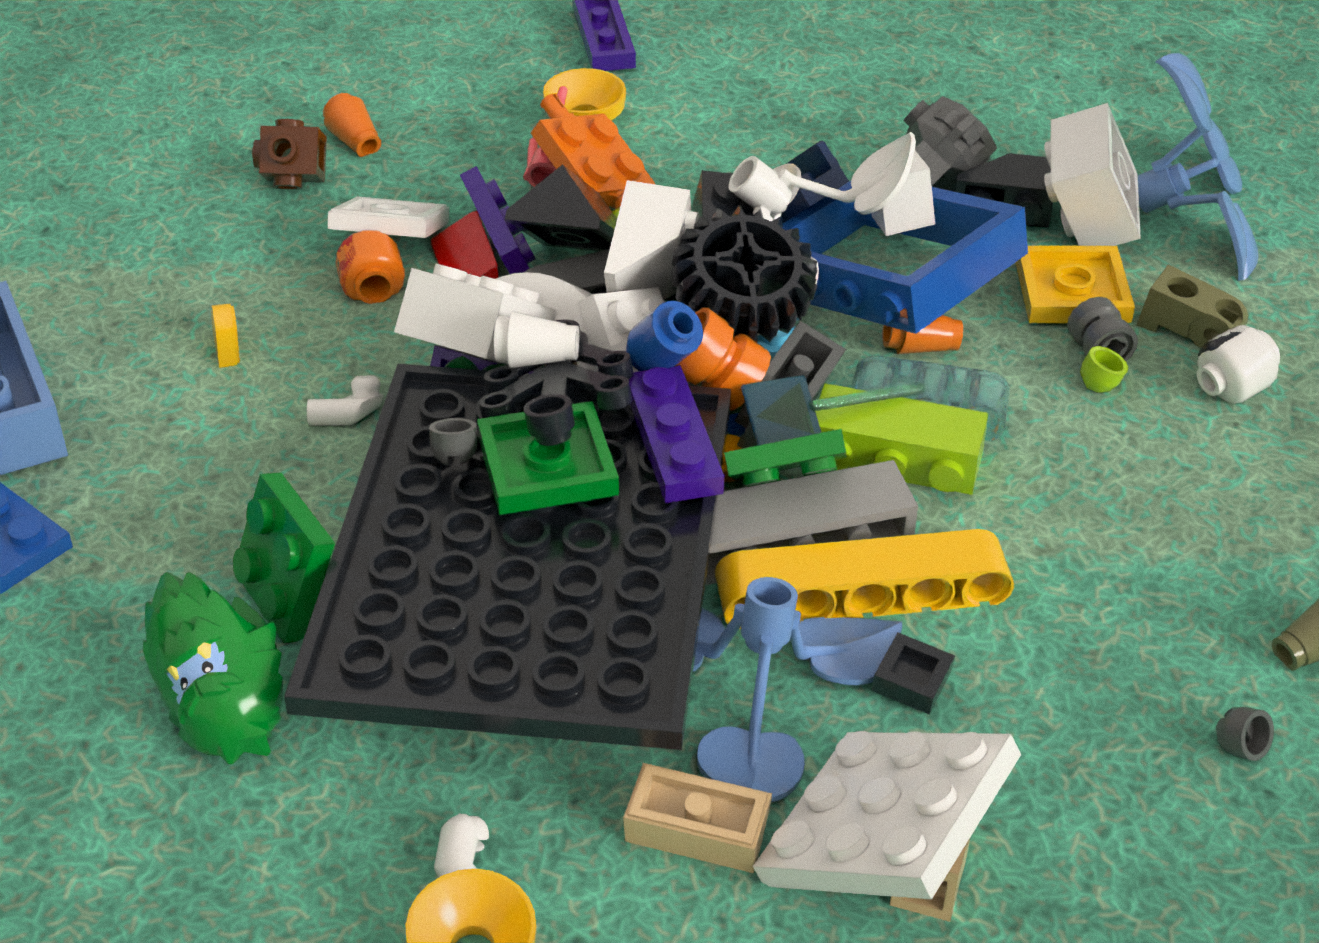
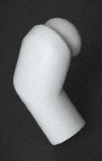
[307,375,384,426]
[434,813,489,877]

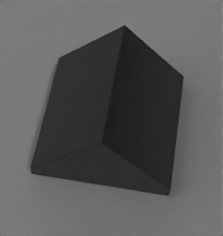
[505,164,617,251]

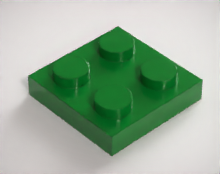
[477,401,619,515]
[724,429,847,487]
[233,473,335,643]

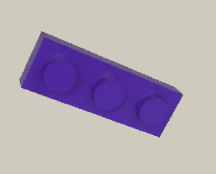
[572,0,636,71]
[460,166,536,274]
[629,365,724,503]

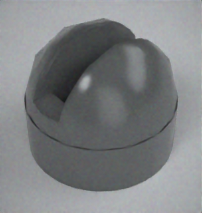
[429,418,478,465]
[1216,706,1274,761]

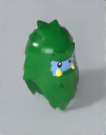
[143,572,283,764]

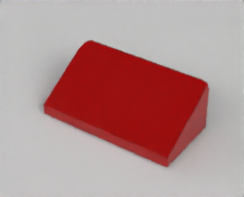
[431,211,498,279]

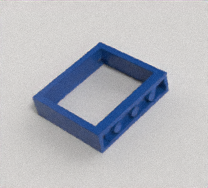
[783,181,1028,334]

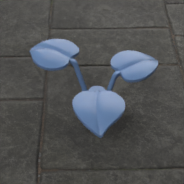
[1138,53,1258,281]
[693,577,902,802]

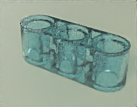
[851,356,1010,442]

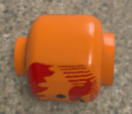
[336,230,405,304]

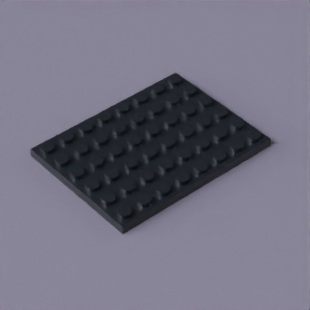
[284,364,731,750]

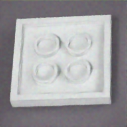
[753,731,1021,899]

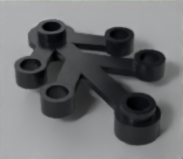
[479,319,634,446]

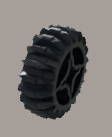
[670,206,817,342]

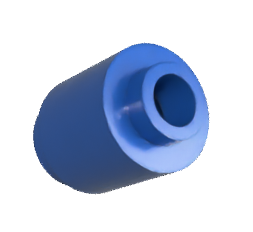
[626,301,703,371]

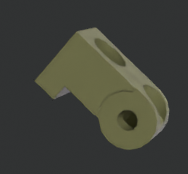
[1136,264,1248,347]

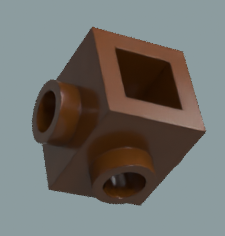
[252,119,327,190]

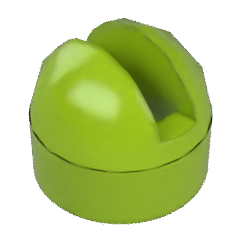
[1080,346,1128,393]

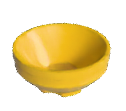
[543,68,626,121]
[405,868,537,943]

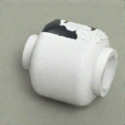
[1197,325,1280,404]

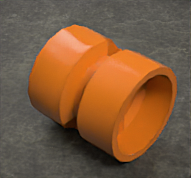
[676,308,771,411]

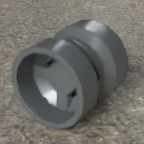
[1067,297,1138,361]

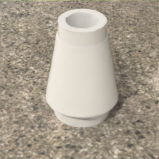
[494,311,579,368]

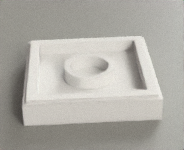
[328,196,449,238]

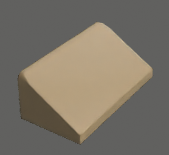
[623,763,772,873]

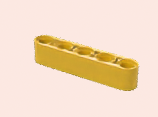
[714,529,1014,629]

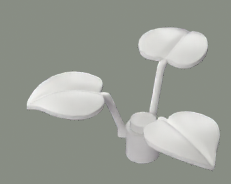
[729,132,916,335]

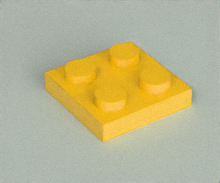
[1015,246,1135,323]

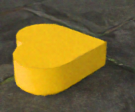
[211,303,240,368]

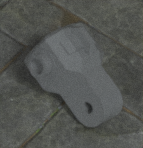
[903,96,997,192]

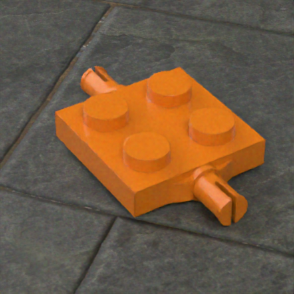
[531,93,656,209]

